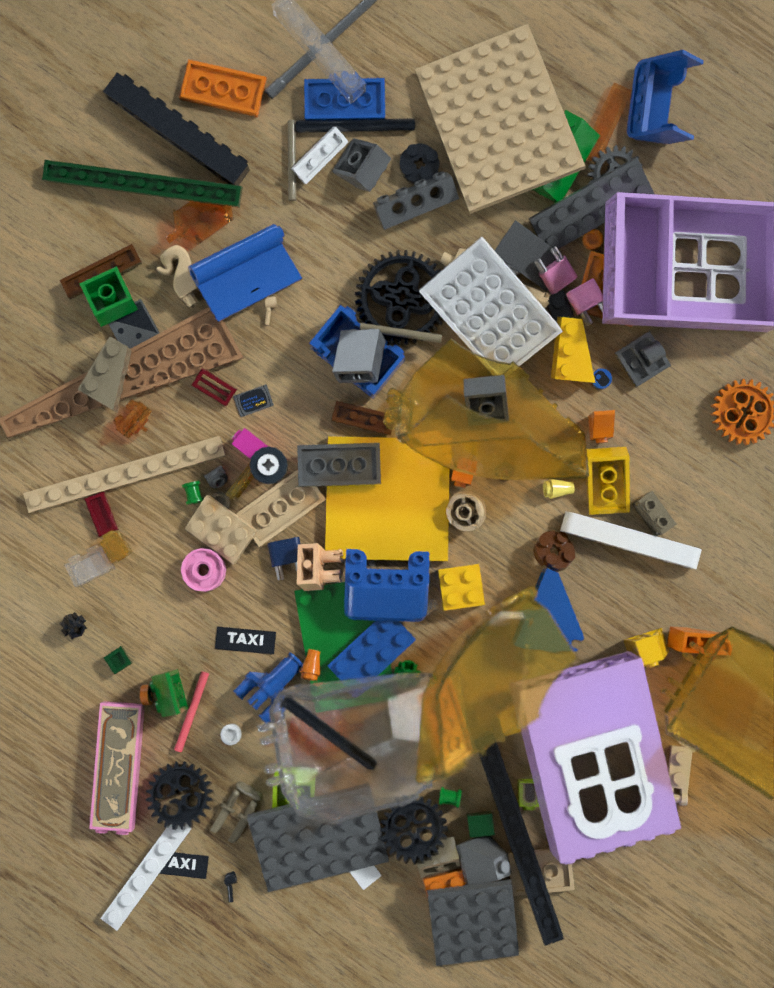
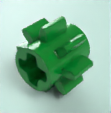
[394,660,421,686]

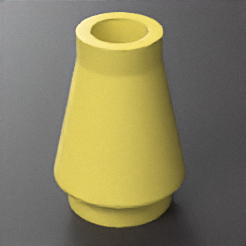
[543,479,574,499]

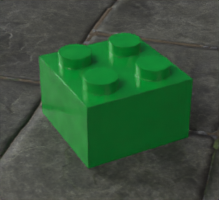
[79,266,138,327]

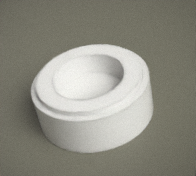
[220,724,242,745]

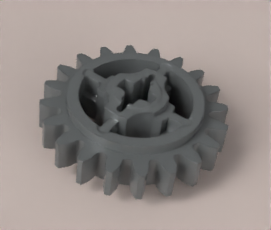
[587,145,643,184]

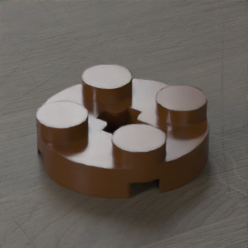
[533,531,575,572]

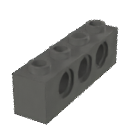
[373,172,459,230]

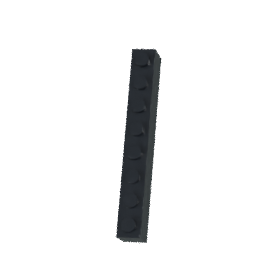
[103,72,250,186]

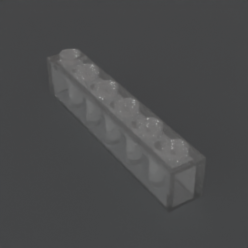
[272,0,366,104]

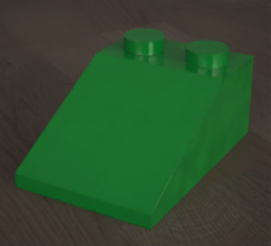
[150,669,189,717]

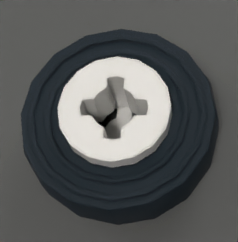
[250,446,288,484]

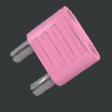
[534,246,577,294]
[566,278,603,326]

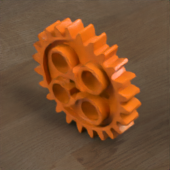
[711,379,774,445]

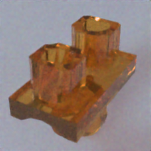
[113,400,152,439]

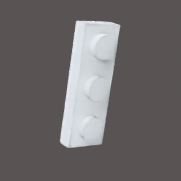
[291,126,348,184]

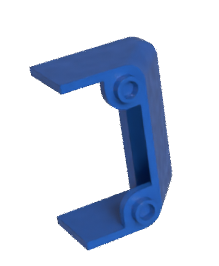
[627,50,704,144]

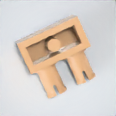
[297,543,343,591]

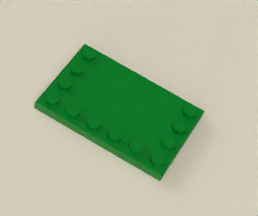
[294,582,397,713]

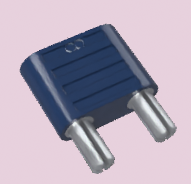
[267,537,301,580]

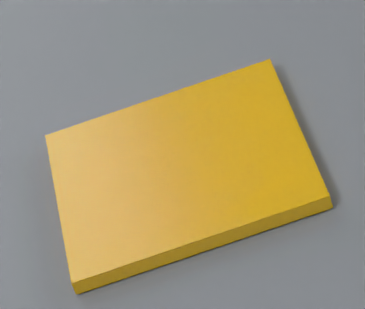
[325,436,450,561]

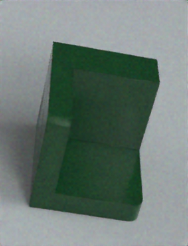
[466,811,495,838]

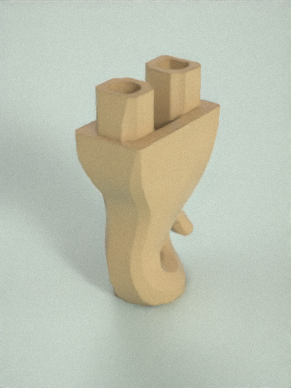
[156,245,200,309]

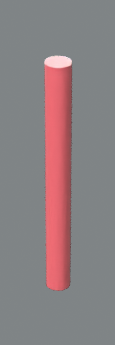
[174,671,209,752]

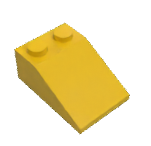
[585,447,630,515]

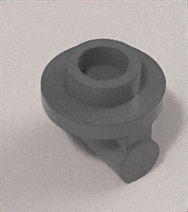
[204,465,228,488]

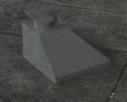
[457,835,512,885]

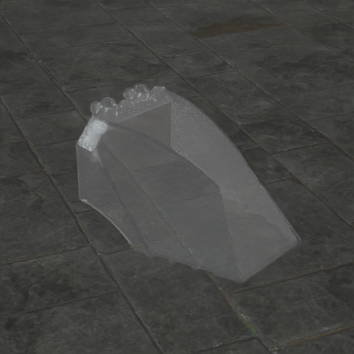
[257,672,470,825]

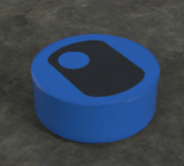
[592,368,612,390]

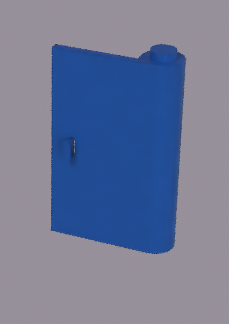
[188,224,302,322]

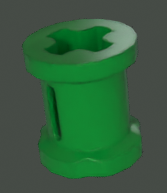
[182,481,204,505]
[438,787,462,808]

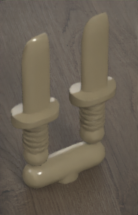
[210,781,263,843]

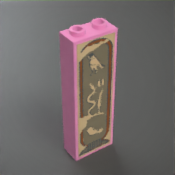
[90,701,145,835]

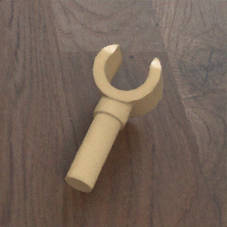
[264,296,277,325]

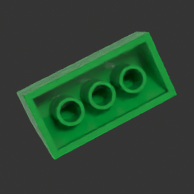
[532,110,600,203]

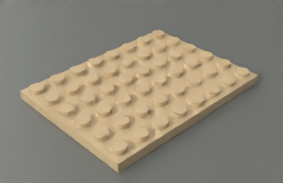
[415,24,586,214]

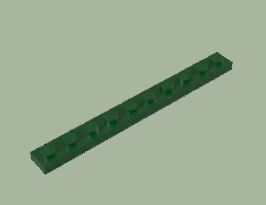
[42,160,243,208]

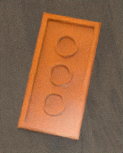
[179,59,267,117]

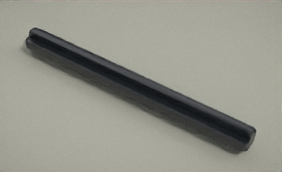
[296,118,415,132]
[281,696,377,770]

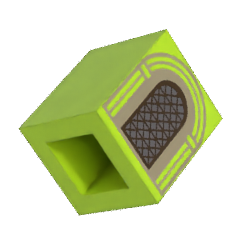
[518,779,539,810]

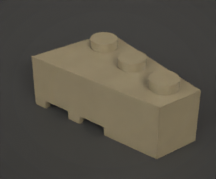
[78,336,132,413]

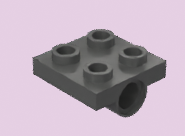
[614,331,671,388]

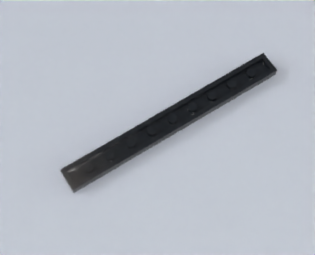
[474,736,564,946]

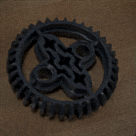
[355,250,443,345]

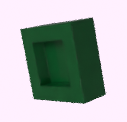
[103,646,133,675]

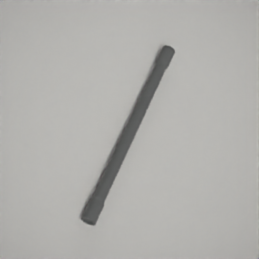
[264,0,378,99]

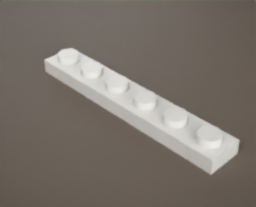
[100,824,192,931]

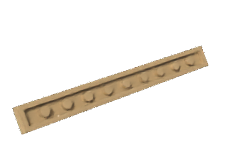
[23,436,226,513]

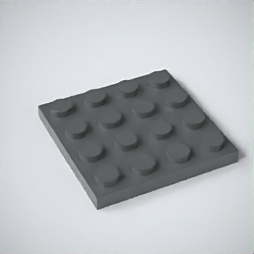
[427,880,519,966]

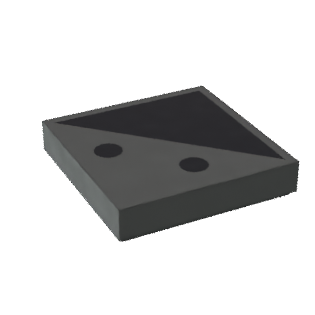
[109,299,160,349]

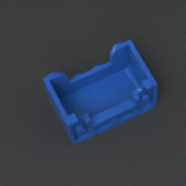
[309,305,405,399]

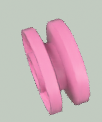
[181,548,227,592]

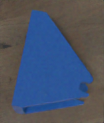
[512,568,584,652]

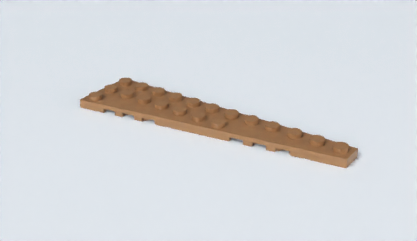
[0,307,244,438]

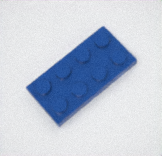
[304,78,385,120]
[327,621,416,696]

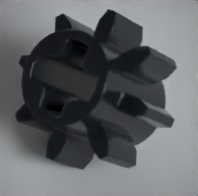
[60,612,87,639]

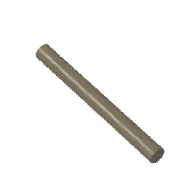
[288,120,296,201]
[360,323,442,343]

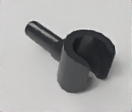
[224,871,238,903]

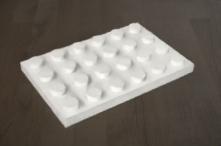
[419,237,562,377]

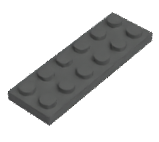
[528,157,655,249]

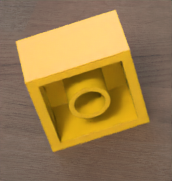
[437,564,485,611]

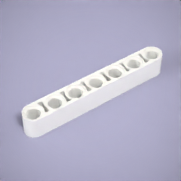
[560,511,702,570]

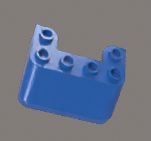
[344,549,429,622]

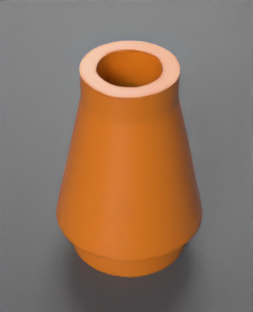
[300,649,320,681]

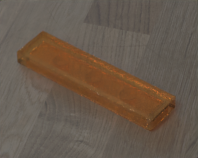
[587,83,632,161]

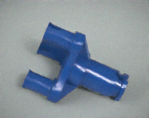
[233,652,303,725]

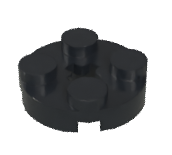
[399,144,440,184]

